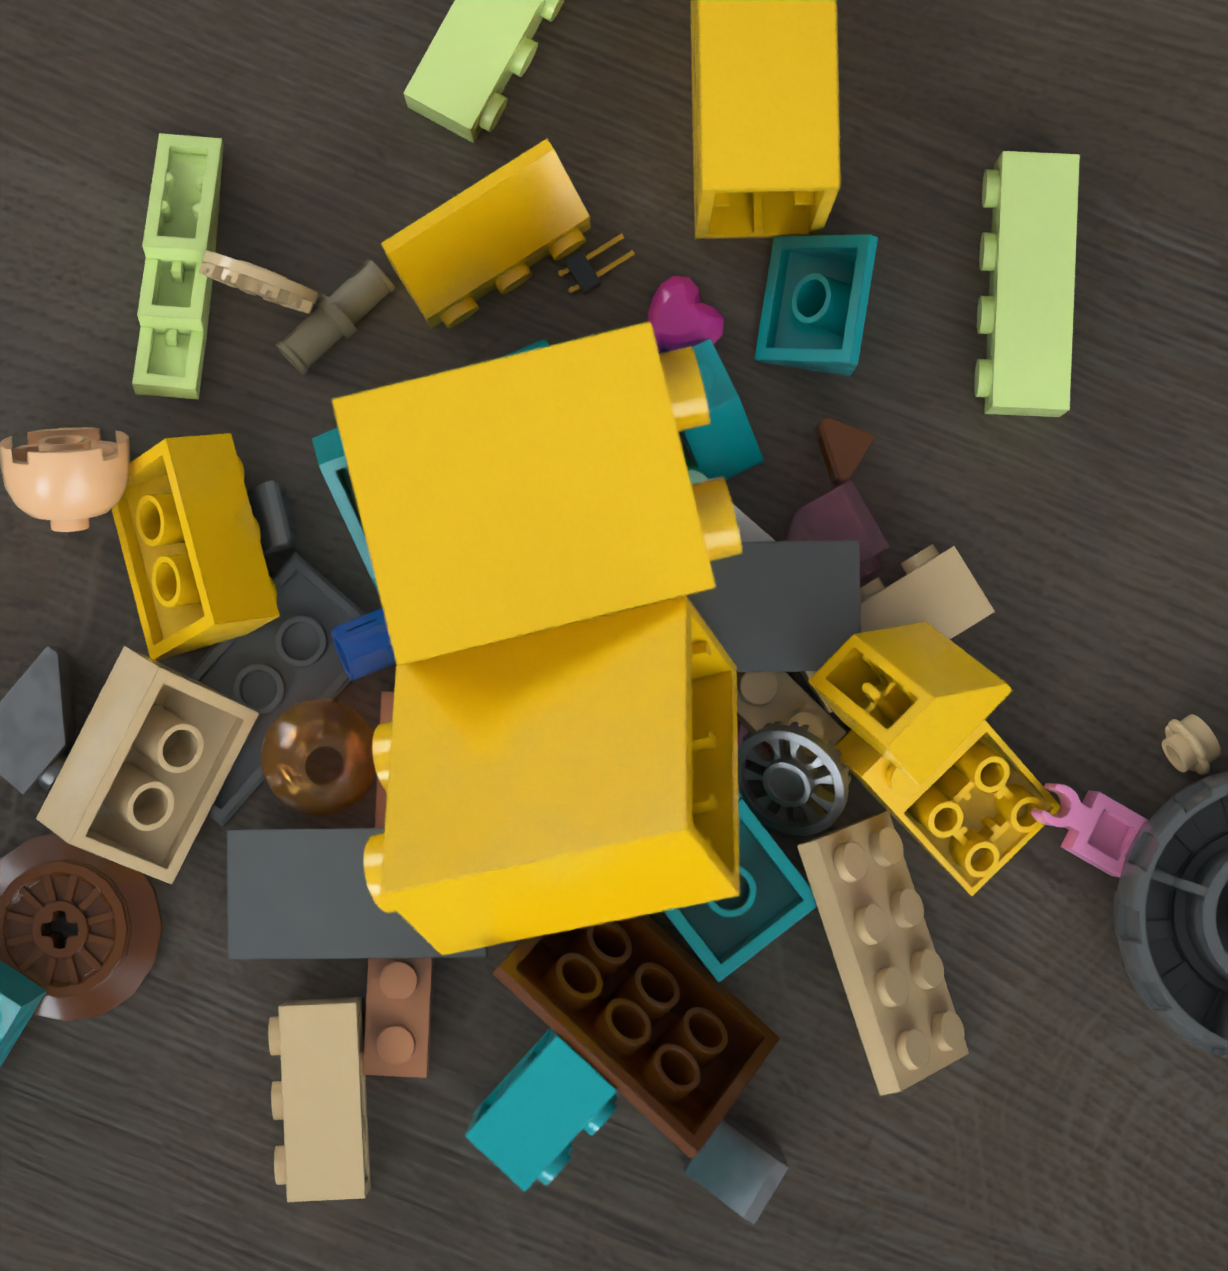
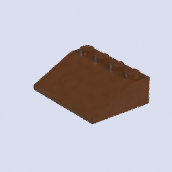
[492,914,780,1159]

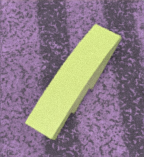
[132,133,223,400]

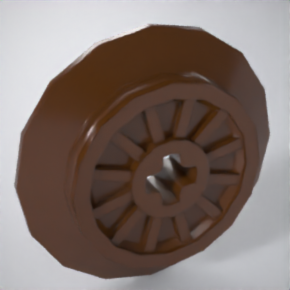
[0,833,163,1022]

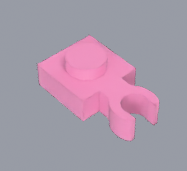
[1031,782,1148,878]

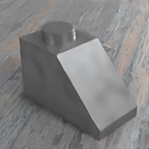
[0,646,77,794]
[680,1115,789,1224]

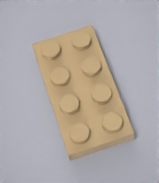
[797,811,969,1096]

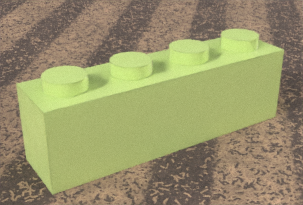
[403,0,565,143]
[974,151,1080,417]

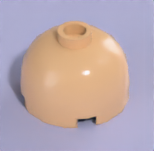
[0,427,131,532]

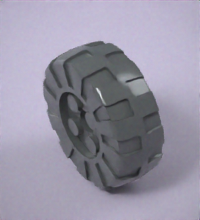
[1113,771,1228,1059]

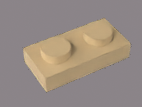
[737,672,847,757]

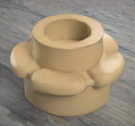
[1162,714,1221,775]

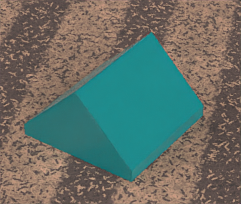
[754,234,878,377]

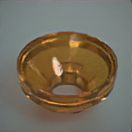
[261,699,376,816]

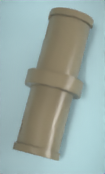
[275,259,396,375]

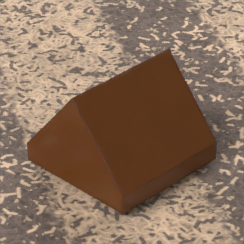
[815,417,876,487]

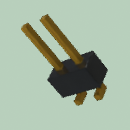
[558,233,635,295]

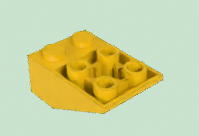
[833,719,1060,896]

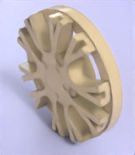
[199,250,319,314]

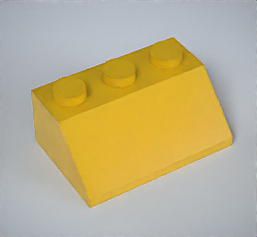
[381,139,591,329]
[111,433,280,660]

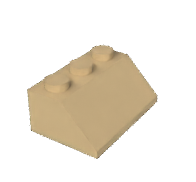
[36,646,259,885]

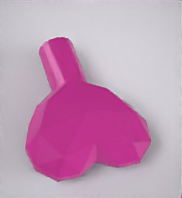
[648,276,724,354]

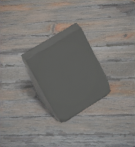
[247,480,298,555]

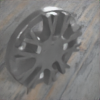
[738,721,851,836]

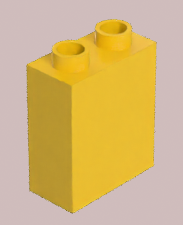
[690,0,840,239]
[332,322,742,666]
[364,595,740,956]

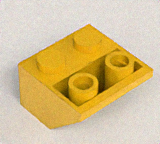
[808,621,1012,786]

